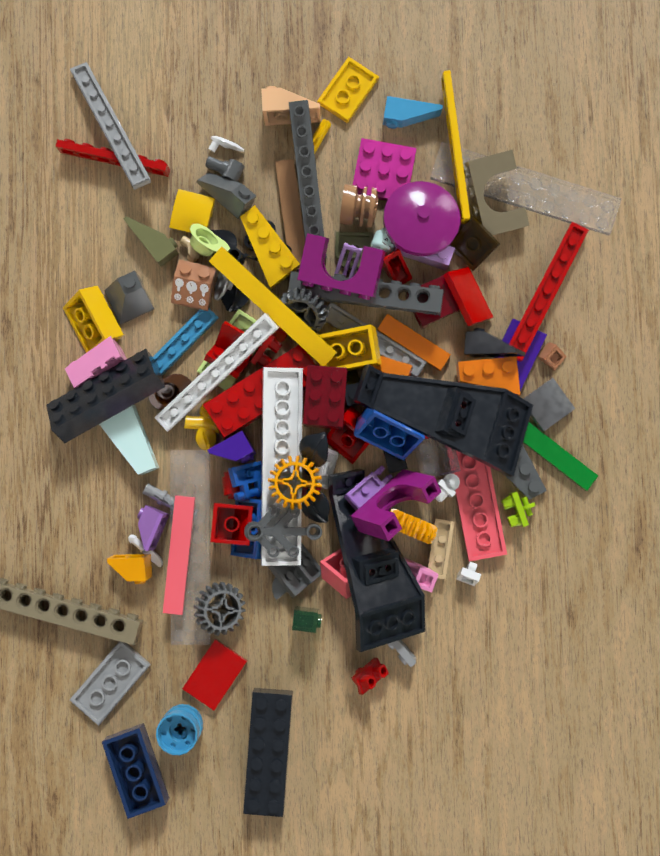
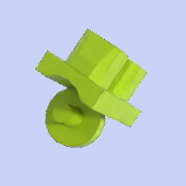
[501,492,536,527]

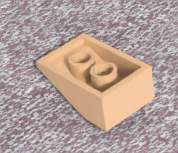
[261,86,321,126]

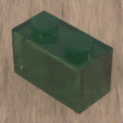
[292,606,322,633]

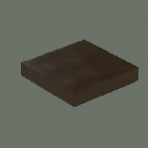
[449,217,500,271]

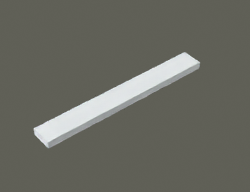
[154,313,279,432]

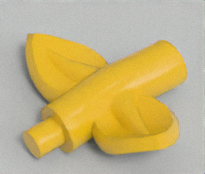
[184,399,220,452]

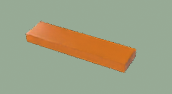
[377,314,451,371]

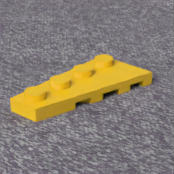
[240,205,300,289]

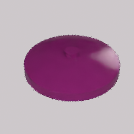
[383,181,460,256]

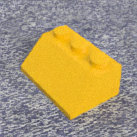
[63,286,124,353]

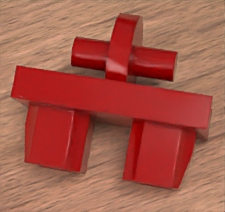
[250,333,283,367]
[351,658,389,695]

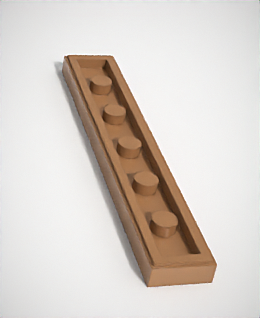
[275,159,305,272]

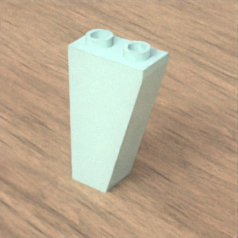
[99,405,159,475]

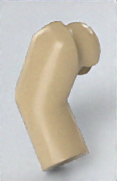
[180,236,200,263]

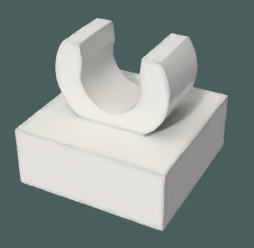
[456,562,481,586]

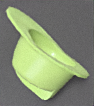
[190,224,230,256]

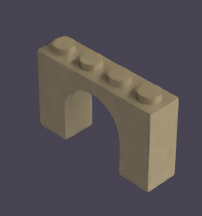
[464,149,529,236]

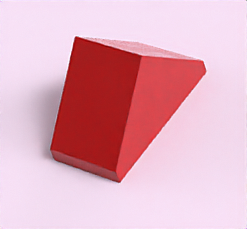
[382,249,413,285]

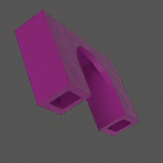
[297,233,386,300]
[351,469,441,541]

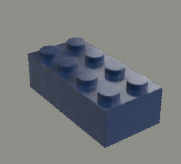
[102,723,169,819]

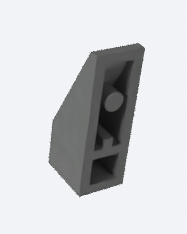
[196,172,256,219]

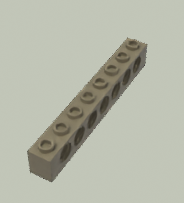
[0,578,143,645]

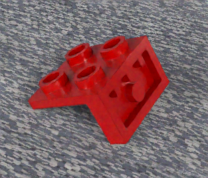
[204,321,253,379]

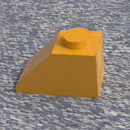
[107,554,152,584]

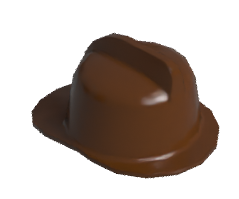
[149,374,191,410]

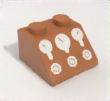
[171,259,217,311]

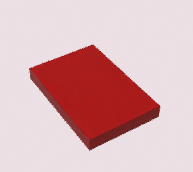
[443,267,493,326]
[182,639,248,711]

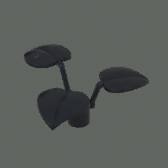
[211,230,292,312]
[299,432,330,523]

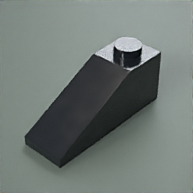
[464,328,525,358]

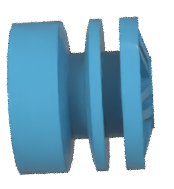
[156,704,203,755]

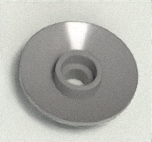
[214,272,233,300]

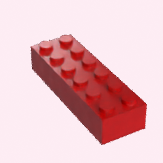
[203,345,315,440]

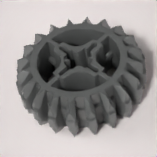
[280,287,328,332]
[193,582,246,636]

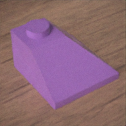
[137,505,170,551]

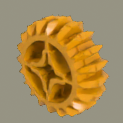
[268,456,322,510]
[390,509,437,544]

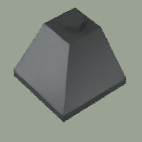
[104,270,154,325]

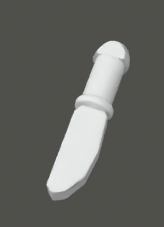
[128,535,163,567]

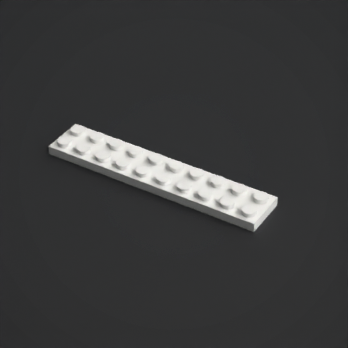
[261,367,303,566]

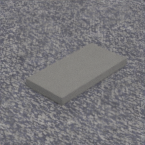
[70,641,151,726]

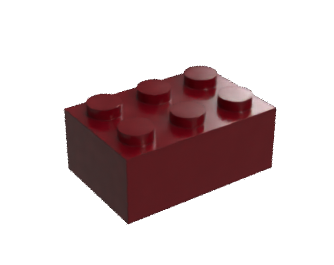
[303,365,347,429]

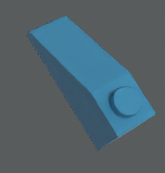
[383,96,443,129]

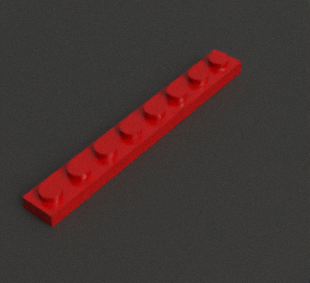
[509,222,589,362]

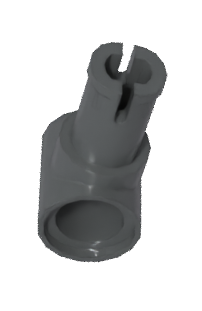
[205,156,245,182]

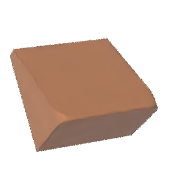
[537,342,567,371]

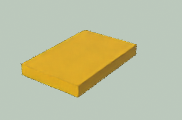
[317,56,379,124]

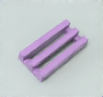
[334,243,363,278]

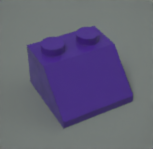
[208,431,256,464]

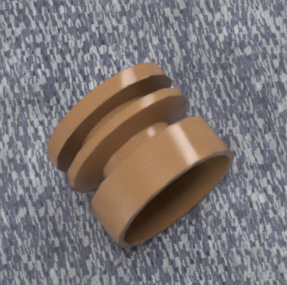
[340,184,378,228]

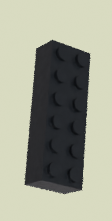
[46,349,165,444]
[243,688,293,817]

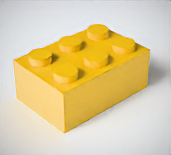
[319,324,382,371]

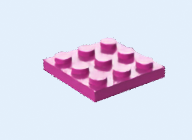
[353,138,417,201]

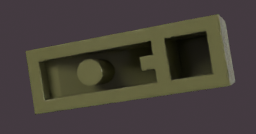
[123,216,179,267]

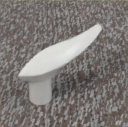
[208,136,244,153]

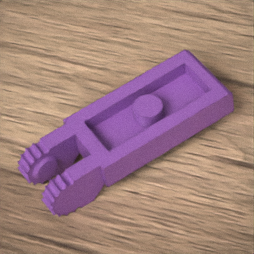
[344,466,393,511]

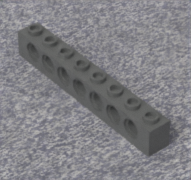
[289,100,327,259]
[288,269,444,316]

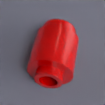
[222,471,240,499]

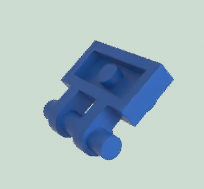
[228,461,262,501]

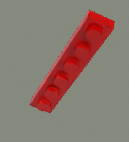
[56,139,170,177]

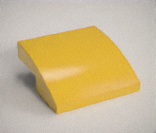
[169,189,215,233]

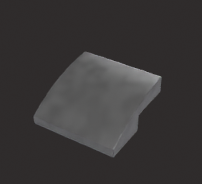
[523,378,575,432]

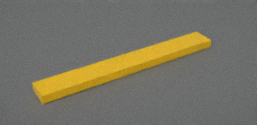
[441,70,470,224]
[209,246,337,366]

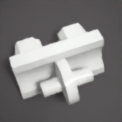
[435,473,460,502]

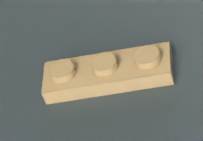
[427,518,455,580]

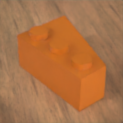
[456,356,521,396]

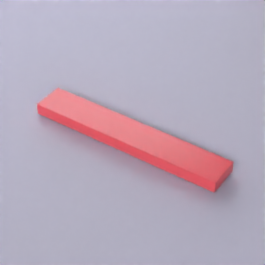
[163,495,196,615]

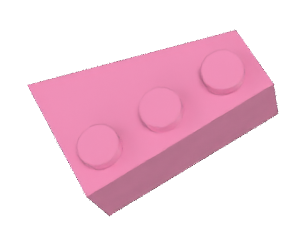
[65,336,127,388]

